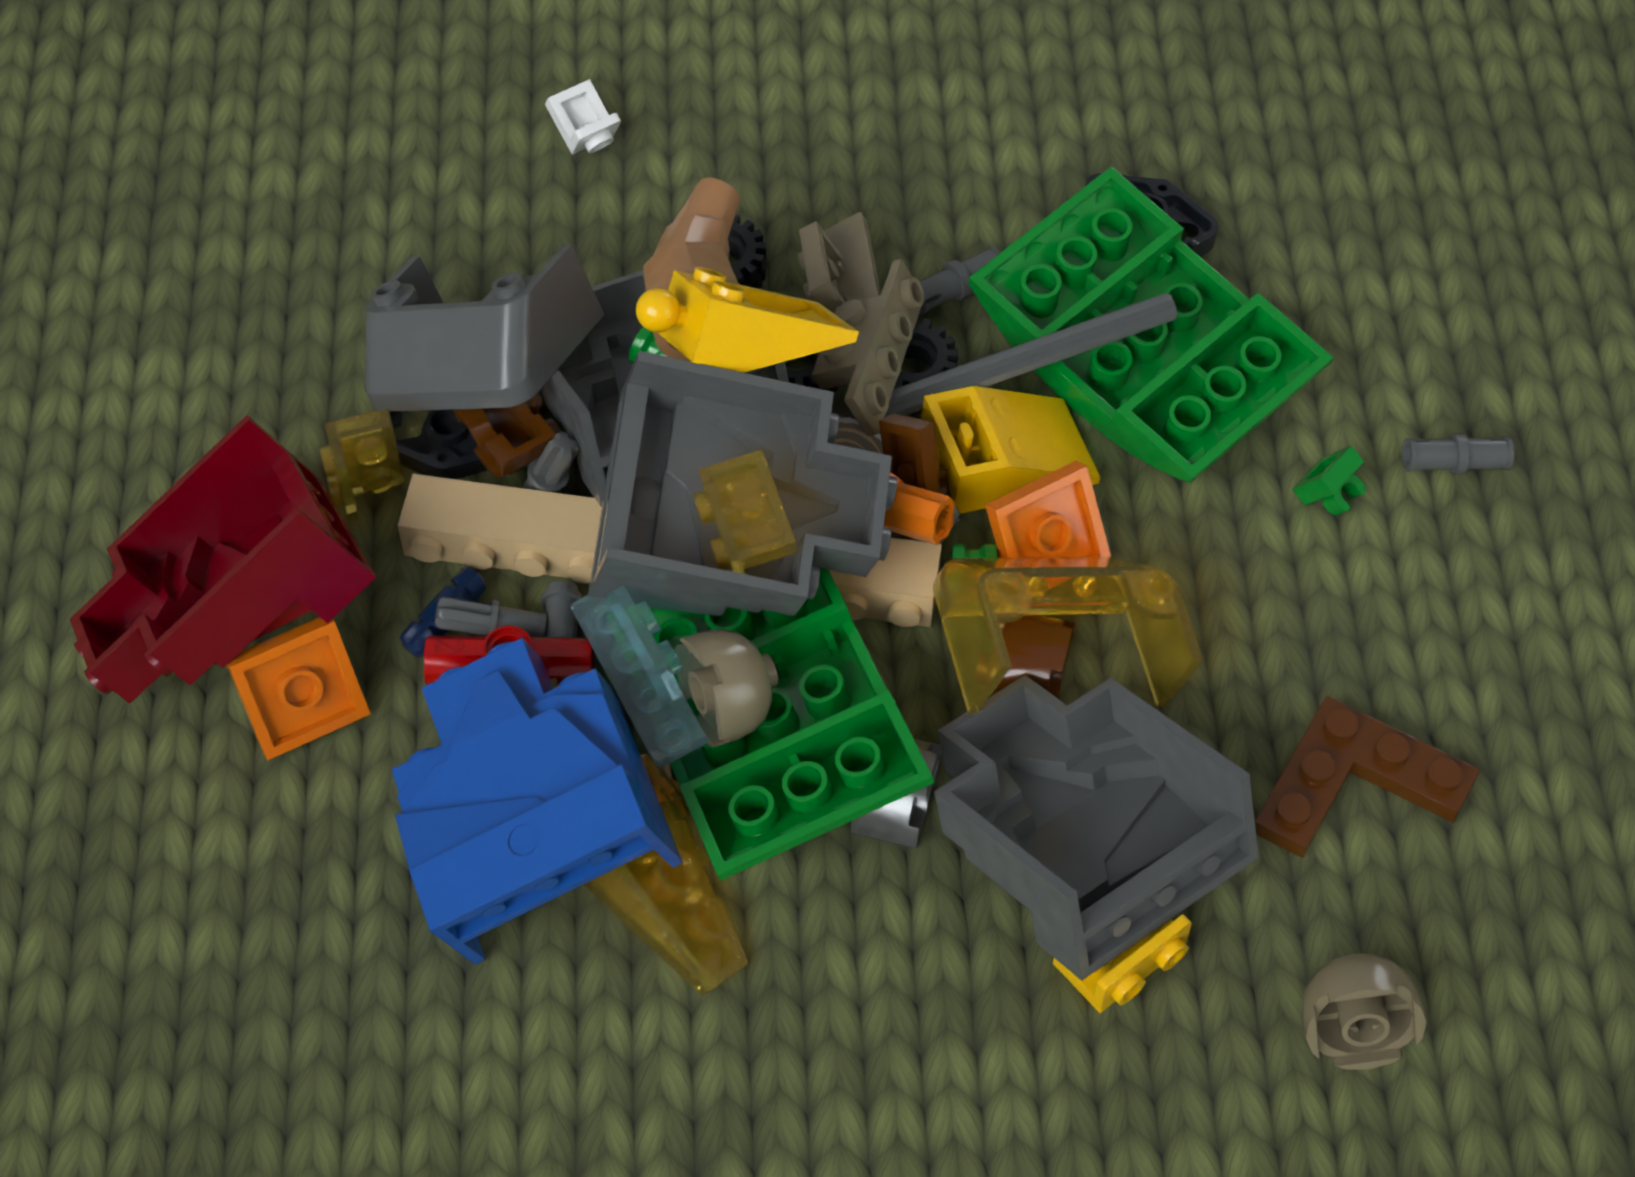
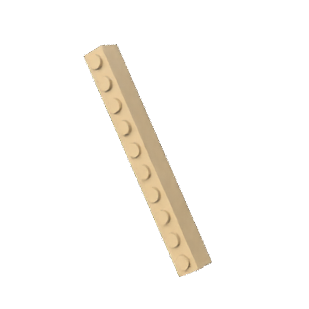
[398,474,942,627]

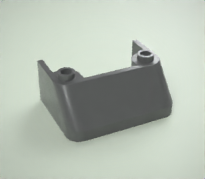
[365,244,604,412]

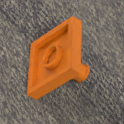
[985,461,1112,604]
[227,617,371,760]

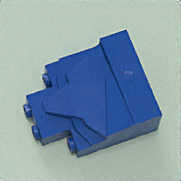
[391,638,683,965]

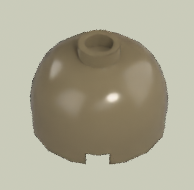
[675,629,778,748]
[1302,954,1427,1070]

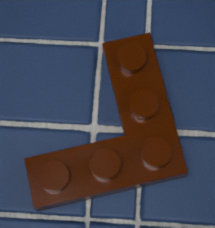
[1255,695,1480,858]

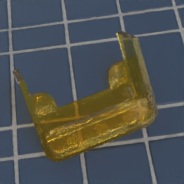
[933,556,1204,713]

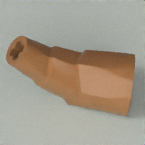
[643,177,740,362]

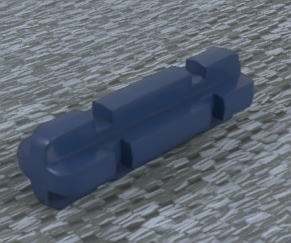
[400,567,486,658]

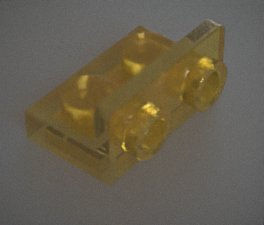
[319,408,404,522]
[693,449,798,574]

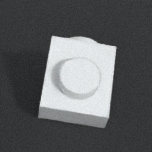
[545,79,621,155]

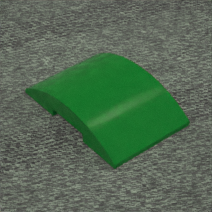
[968,166,1334,483]
[608,568,935,881]

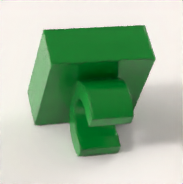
[1292,445,1366,516]

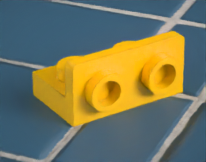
[1053,914,1192,1013]

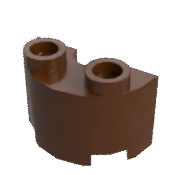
[453,397,561,478]
[981,606,1076,698]

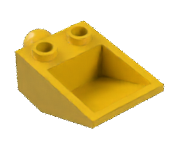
[636,267,859,373]
[920,386,1100,514]

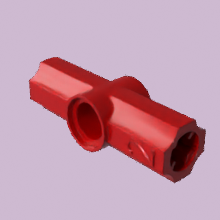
[424,625,595,687]

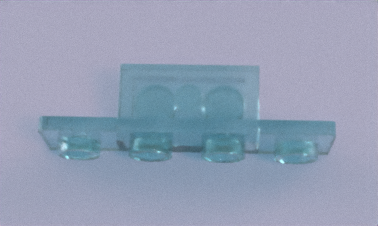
[571,586,709,767]

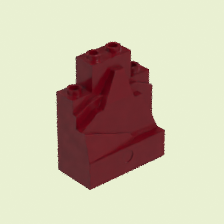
[70,415,376,703]

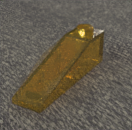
[583,752,748,996]

